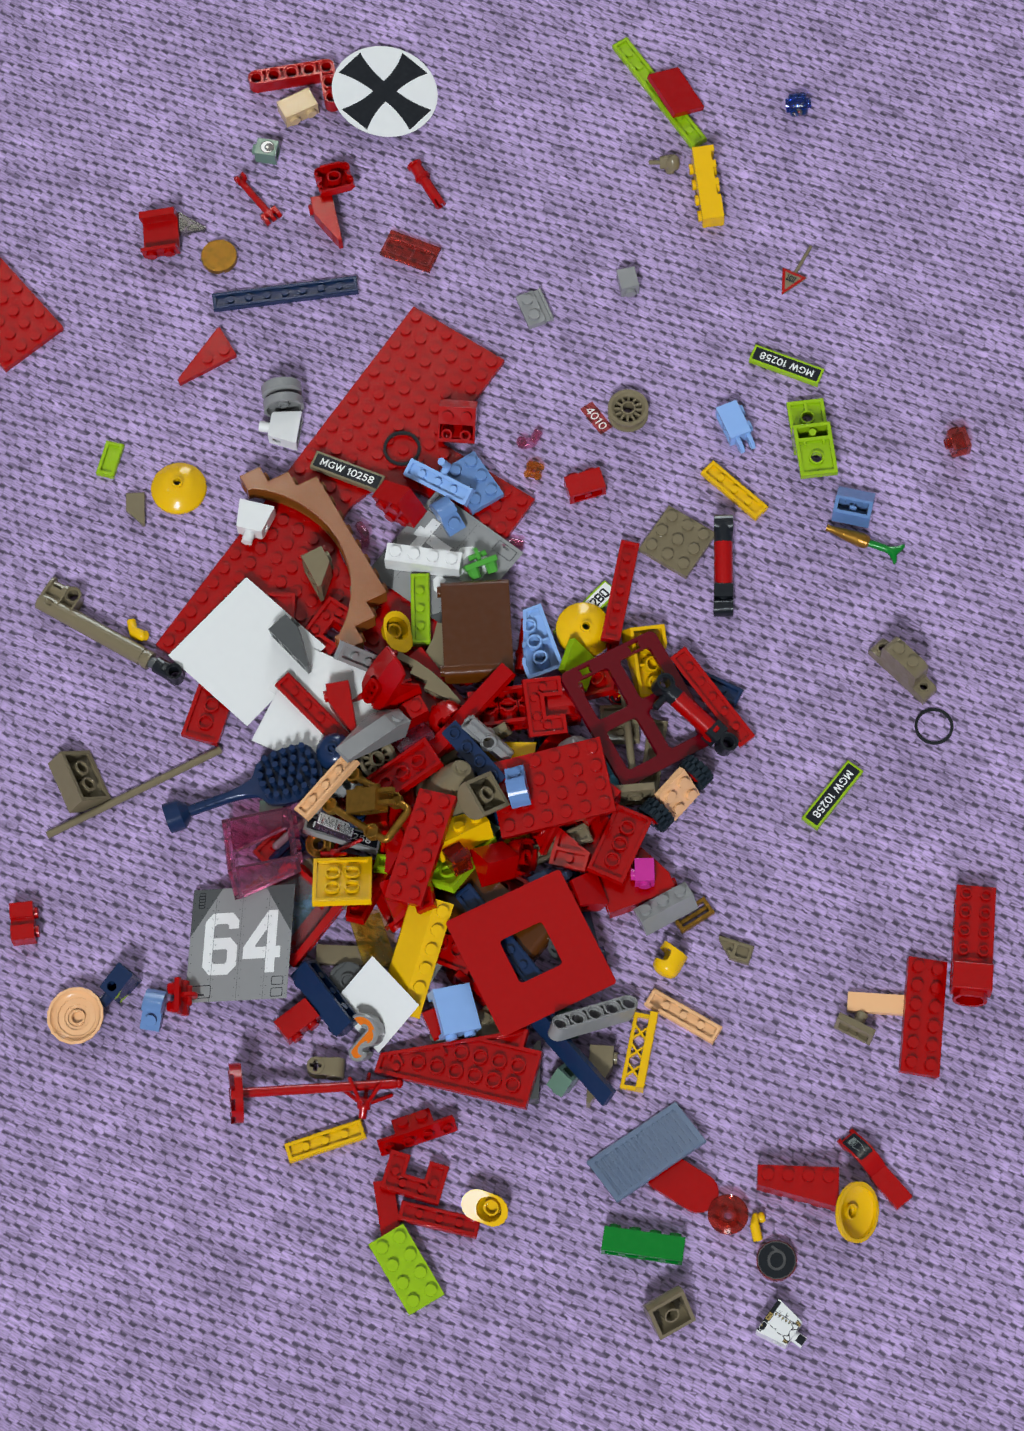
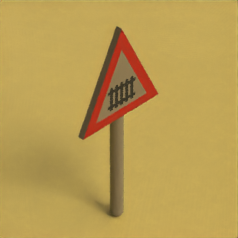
[782,245,812,295]

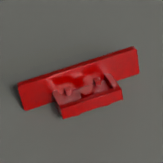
[377,1108,457,1156]

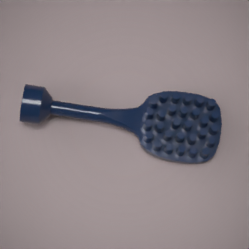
[162,742,323,834]

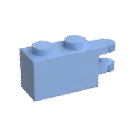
[715,400,756,453]

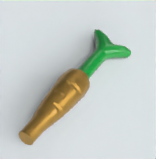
[825,524,905,564]

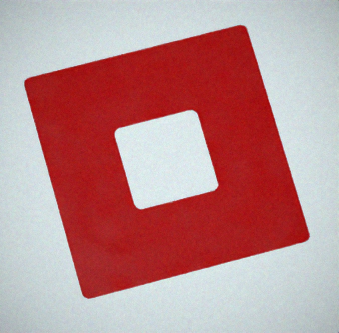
[446,870,616,1036]

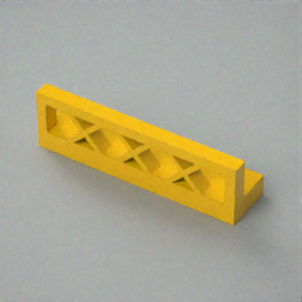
[620,1011,658,1093]

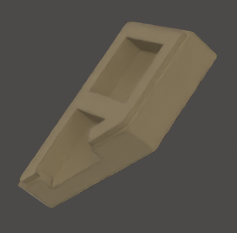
[126,492,145,527]
[719,936,754,966]

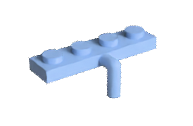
[403,458,475,507]

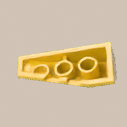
[621,624,667,698]

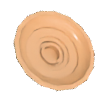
[47,987,104,1045]

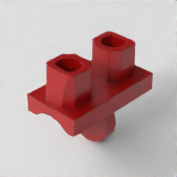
[166,977,198,1016]

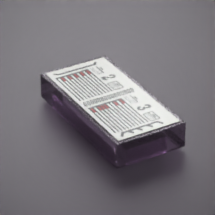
[314,811,355,842]

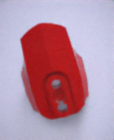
[362,646,422,711]
[376,879,441,933]

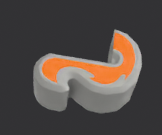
[349,1013,385,1062]

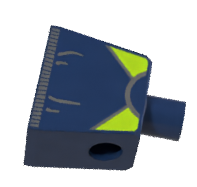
[99,962,142,1008]

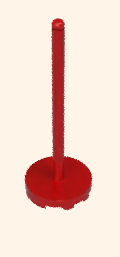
[228,1063,403,1124]

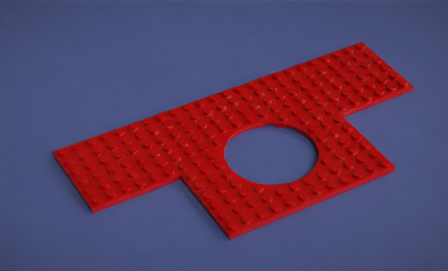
[156,307,535,657]

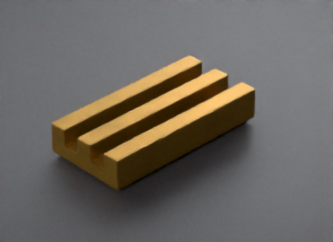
[674,897,715,934]

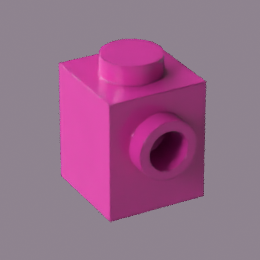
[631,858,655,889]

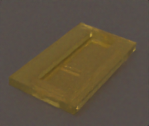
[350,912,393,966]

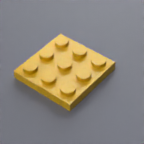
[312,856,373,907]

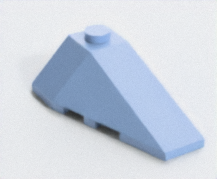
[522,603,562,679]

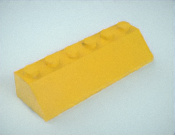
[388,899,454,1019]

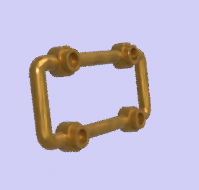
[322,768,411,843]

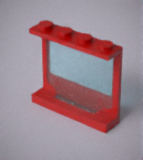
[266,861,346,967]

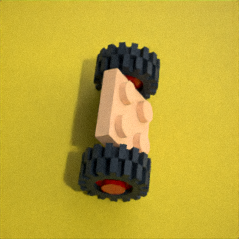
[638,754,714,833]

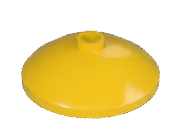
[151,463,207,514]
[555,602,608,656]
[835,1181,879,1243]

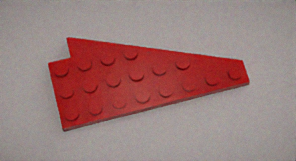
[374,1029,543,1110]

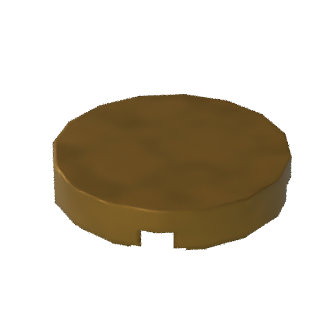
[201,240,237,274]

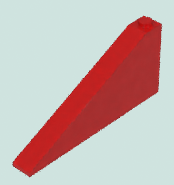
[574,817,677,919]

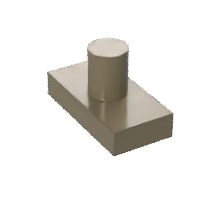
[834,1011,876,1046]

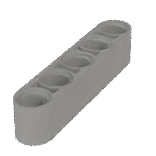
[548,995,638,1041]

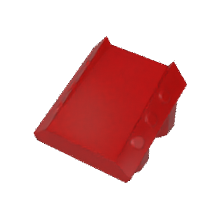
[314,161,355,197]

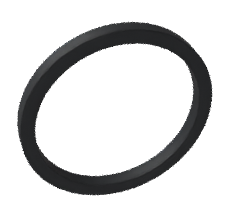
[383,431,421,466]
[914,708,953,745]

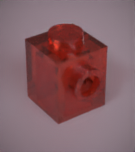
[944,426,972,458]
[442,841,473,877]

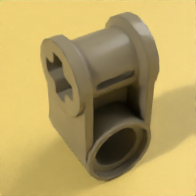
[307,1056,345,1081]

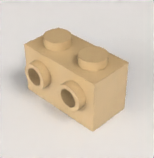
[276,87,319,128]

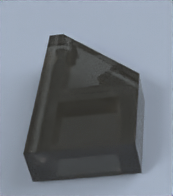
[178,212,207,236]

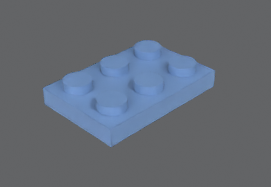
[447,451,504,515]

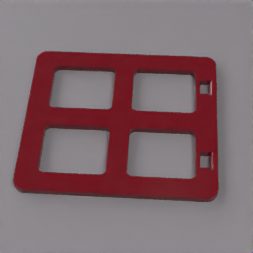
[561,631,709,785]

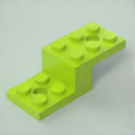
[786,398,838,479]

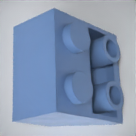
[831,486,876,528]

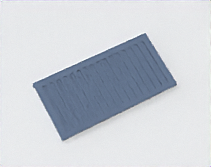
[587,1102,707,1203]

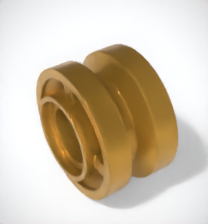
[305,835,335,858]

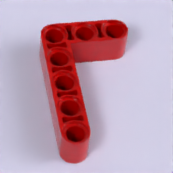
[248,59,338,112]

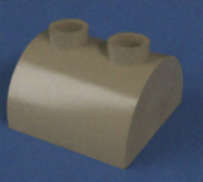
[457,771,510,820]
[642,1285,696,1340]

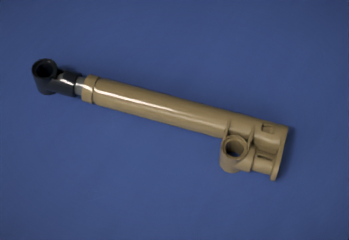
[35,577,184,686]

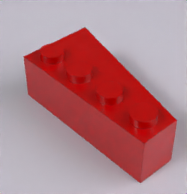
[756,1164,839,1212]

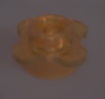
[524,461,544,480]

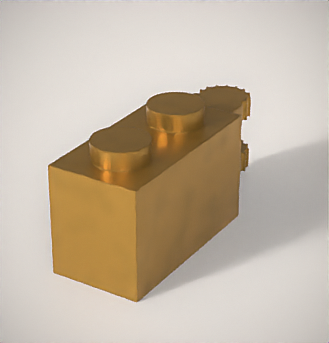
[346,784,395,816]

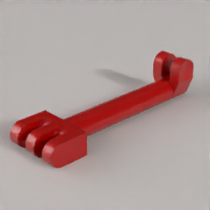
[234,172,282,226]

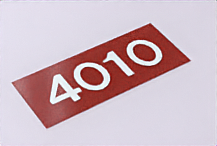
[580,402,612,434]

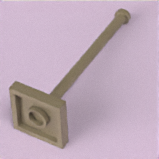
[615,690,655,806]

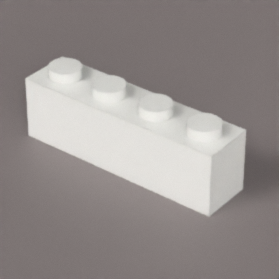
[384,543,463,579]

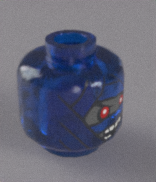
[785,92,812,117]

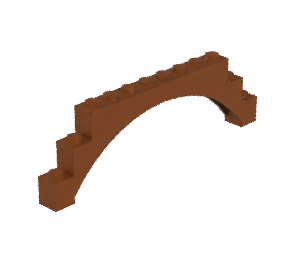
[240,467,389,650]

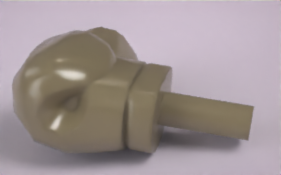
[649,154,680,175]

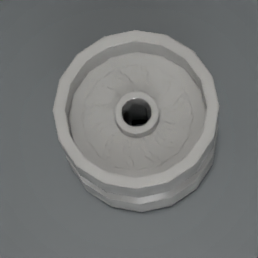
[261,377,304,417]

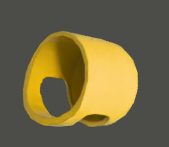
[653,941,688,979]

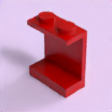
[139,207,181,260]

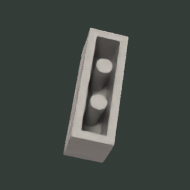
[633,882,698,936]

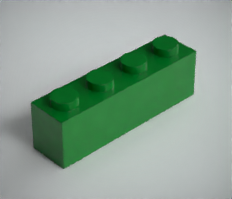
[601,1224,686,1265]

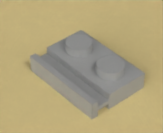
[516,288,554,330]

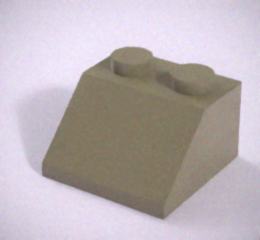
[301,546,333,601]

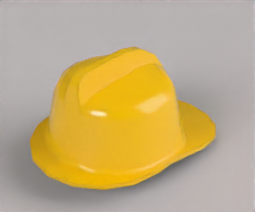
[381,611,413,653]
[461,1189,508,1227]

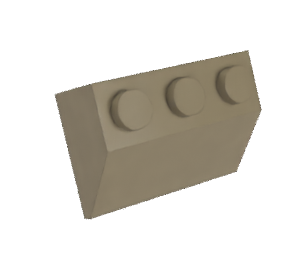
[48,750,111,813]

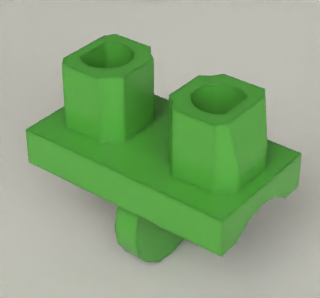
[463,547,498,581]

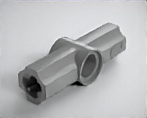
[461,715,514,761]

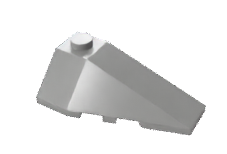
[335,708,411,763]

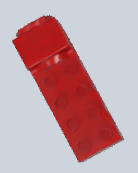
[467,682,585,731]
[949,884,996,1007]

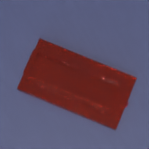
[380,230,441,273]

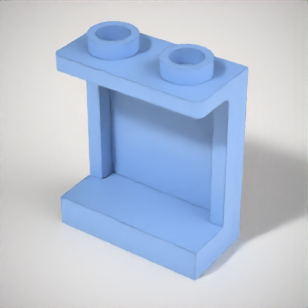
[427,983,481,1042]

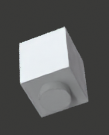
[616,266,639,297]

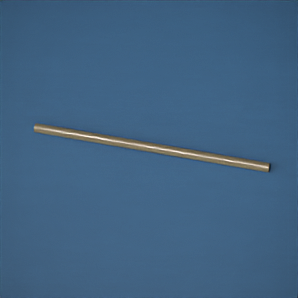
[46,746,222,839]

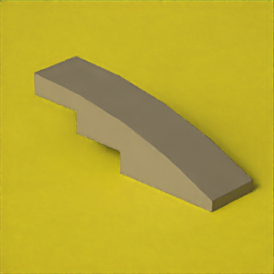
[397,652,461,705]

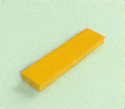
[700,460,768,521]
[284,1119,367,1164]

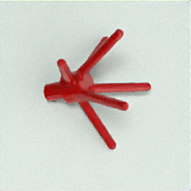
[320,838,363,858]
[344,1072,394,1119]

